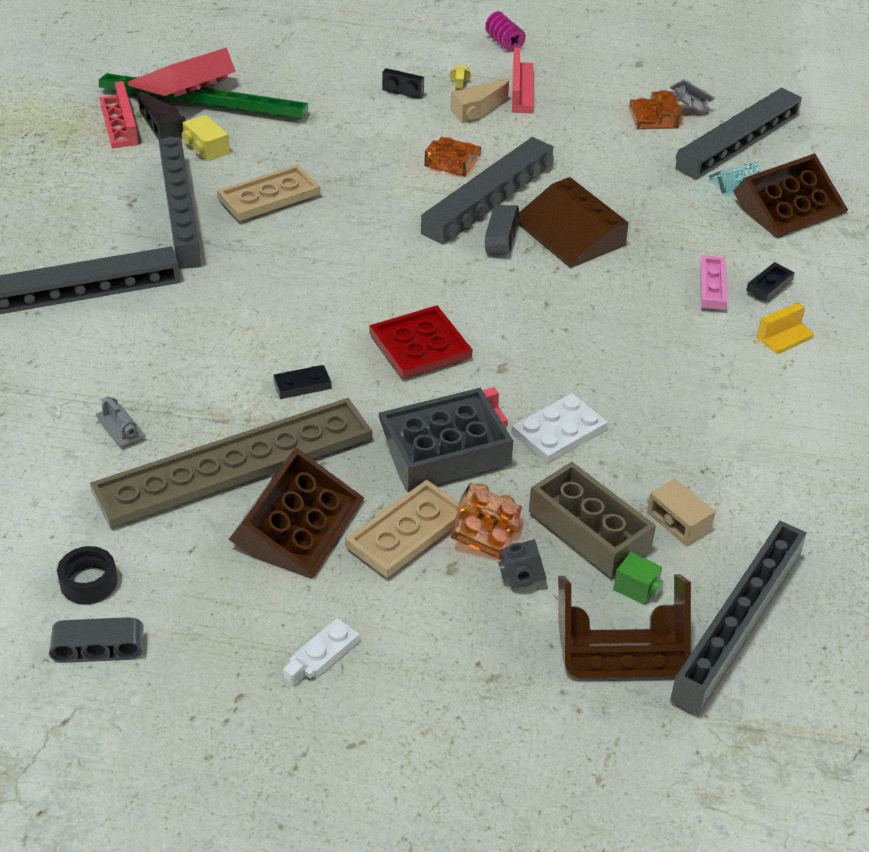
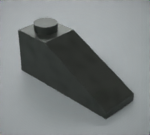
[137,92,186,141]

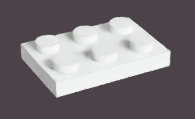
[511,393,608,464]

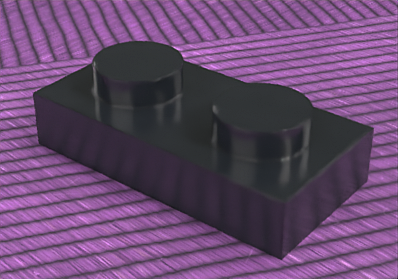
[382,68,424,99]
[746,262,795,301]
[273,365,331,399]

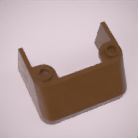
[558,574,691,678]

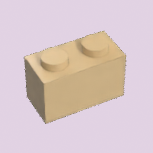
[647,479,715,547]

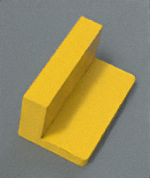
[757,302,814,354]

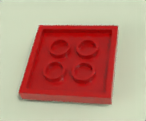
[369,305,473,379]

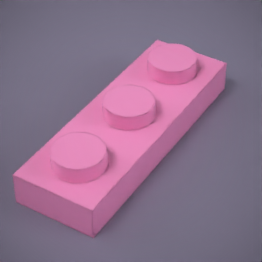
[700,255,727,310]

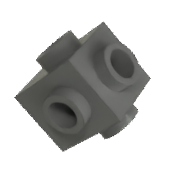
[498,539,547,589]

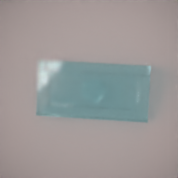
[708,161,761,194]

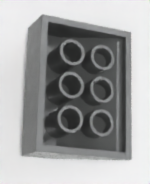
[379,387,514,492]

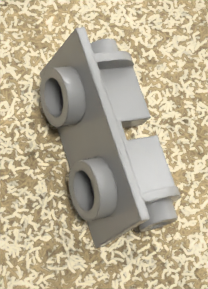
[670,79,715,114]
[96,396,145,447]

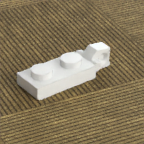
[283,618,360,687]

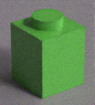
[613,552,663,605]

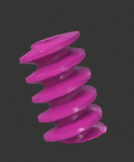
[485,11,526,51]

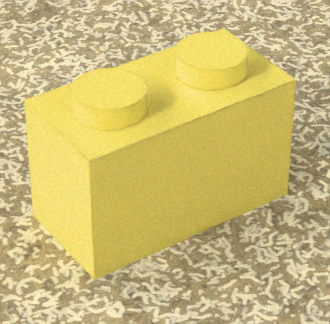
[182,114,230,161]

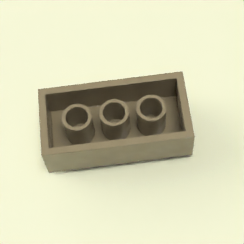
[529,461,656,578]

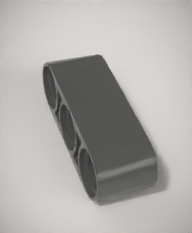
[485,205,519,254]
[49,617,144,663]

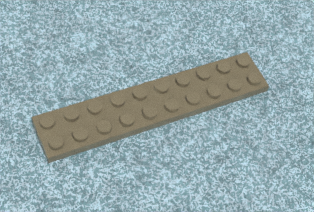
[90,398,372,528]

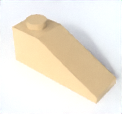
[450,79,509,123]

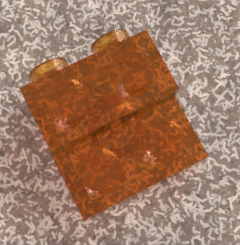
[629,90,683,130]
[424,137,482,177]
[451,483,522,561]

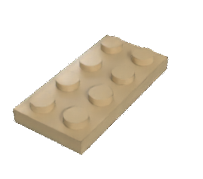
[217,164,320,221]
[345,480,468,578]

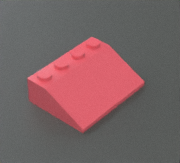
[128,47,236,97]

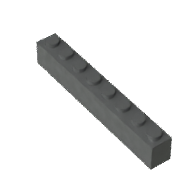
[675,87,802,180]
[158,137,201,269]
[421,137,554,245]
[0,246,180,314]
[670,520,807,716]

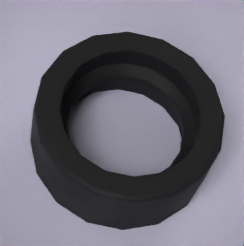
[57,546,118,604]

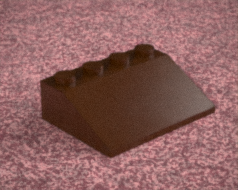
[733,153,848,238]
[519,177,629,268]
[228,447,364,579]

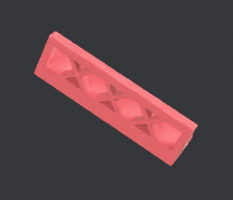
[512,47,533,114]
[99,81,138,149]

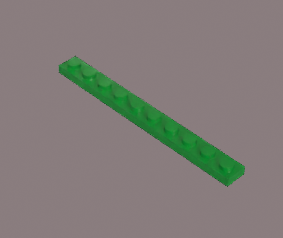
[98,73,308,119]

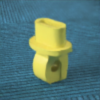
[450,65,471,89]

